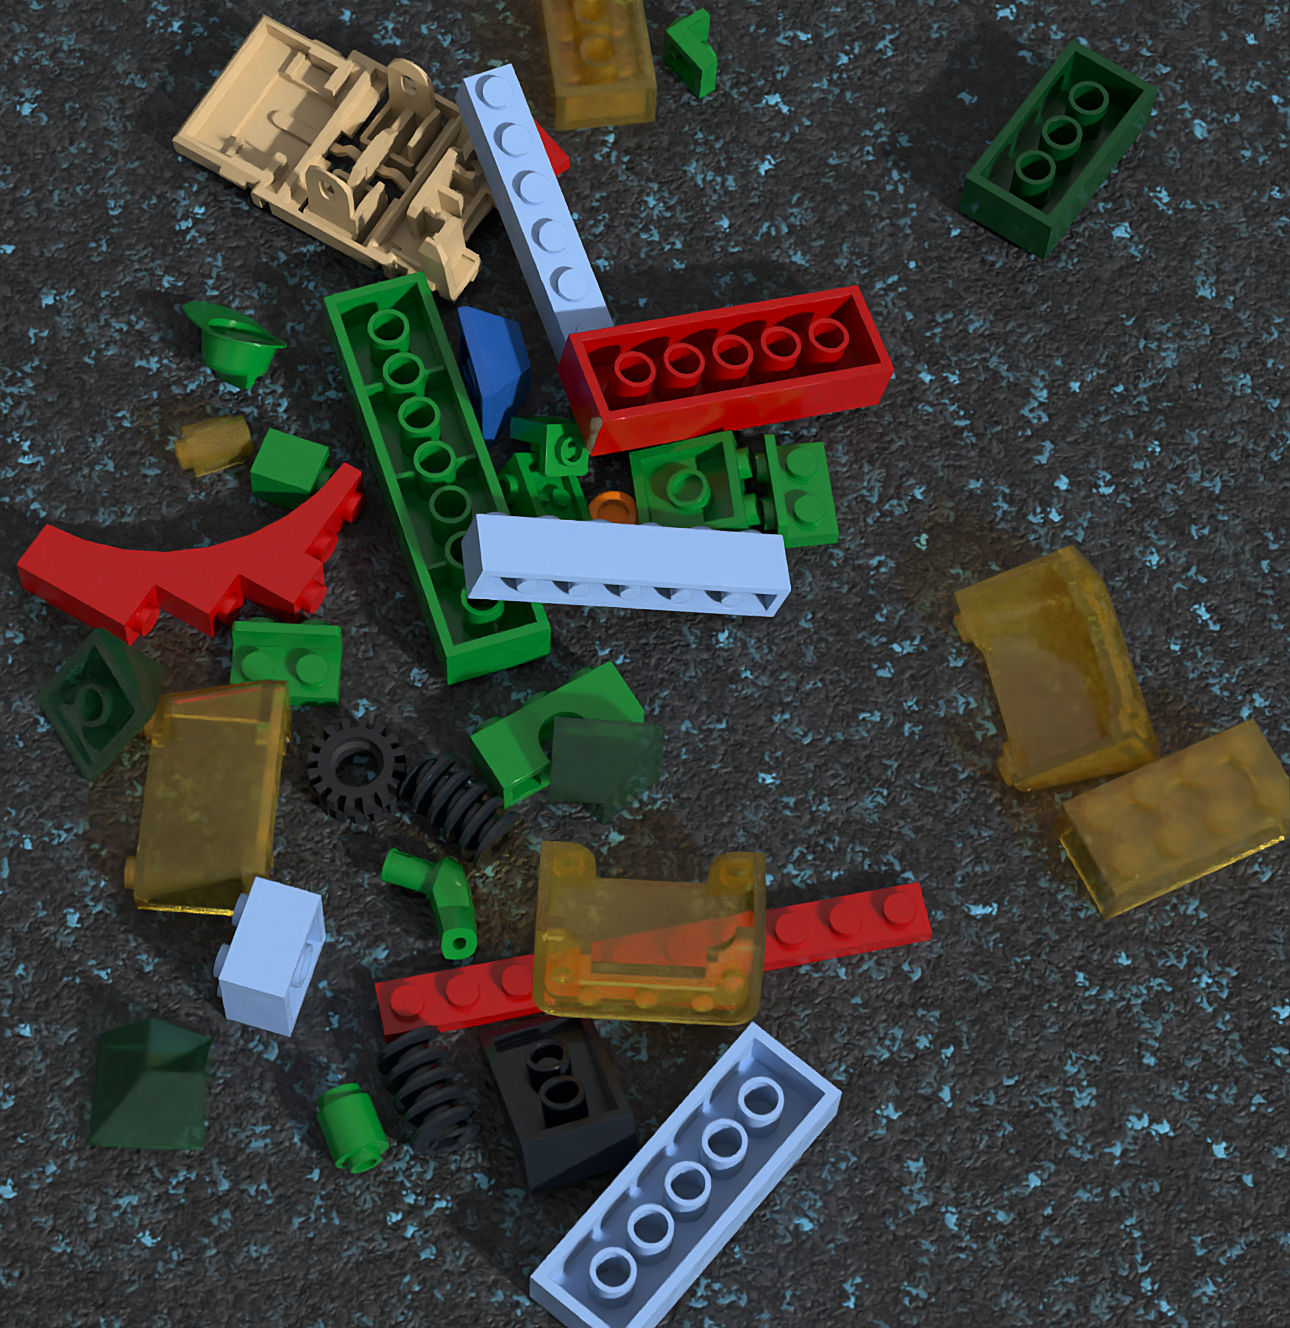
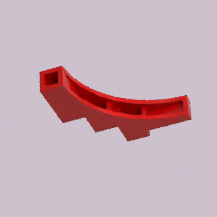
[16,462,367,649]

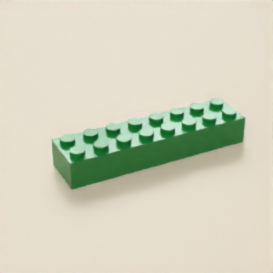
[323,271,551,685]

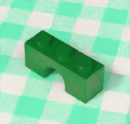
[470,660,645,810]

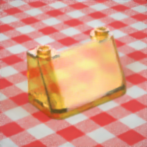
[954,544,1161,793]
[124,679,293,916]
[532,841,766,1026]

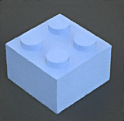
[213,877,326,1037]

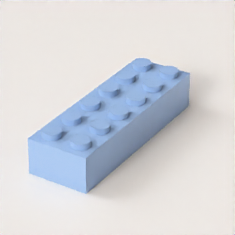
[530,1022,842,1328]

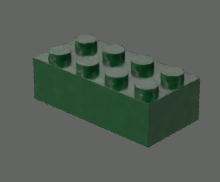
[959,39,1158,260]

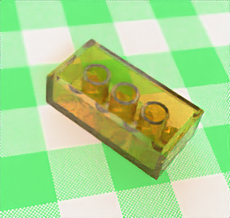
[536,0,657,131]
[1053,718,1290,921]

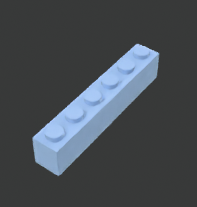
[454,63,614,364]
[461,512,791,617]

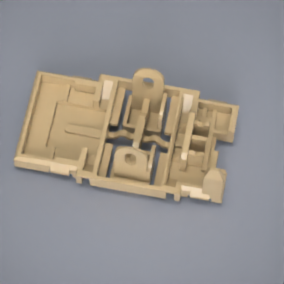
[172,14,498,303]

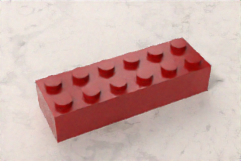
[557,285,895,457]

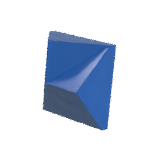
[457,306,531,448]

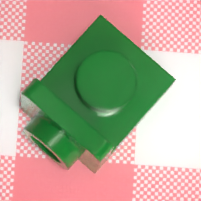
[662,8,718,99]
[510,415,589,477]

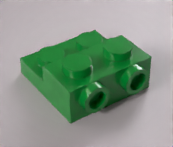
[629,430,761,532]

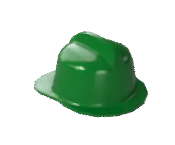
[183,301,287,390]

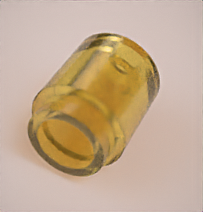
[173,413,255,478]

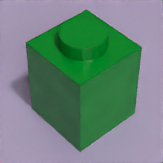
[250,428,336,510]

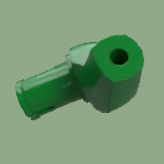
[381,847,477,960]

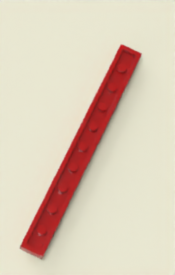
[375,882,932,1043]

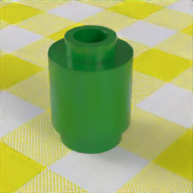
[316,1083,389,1173]

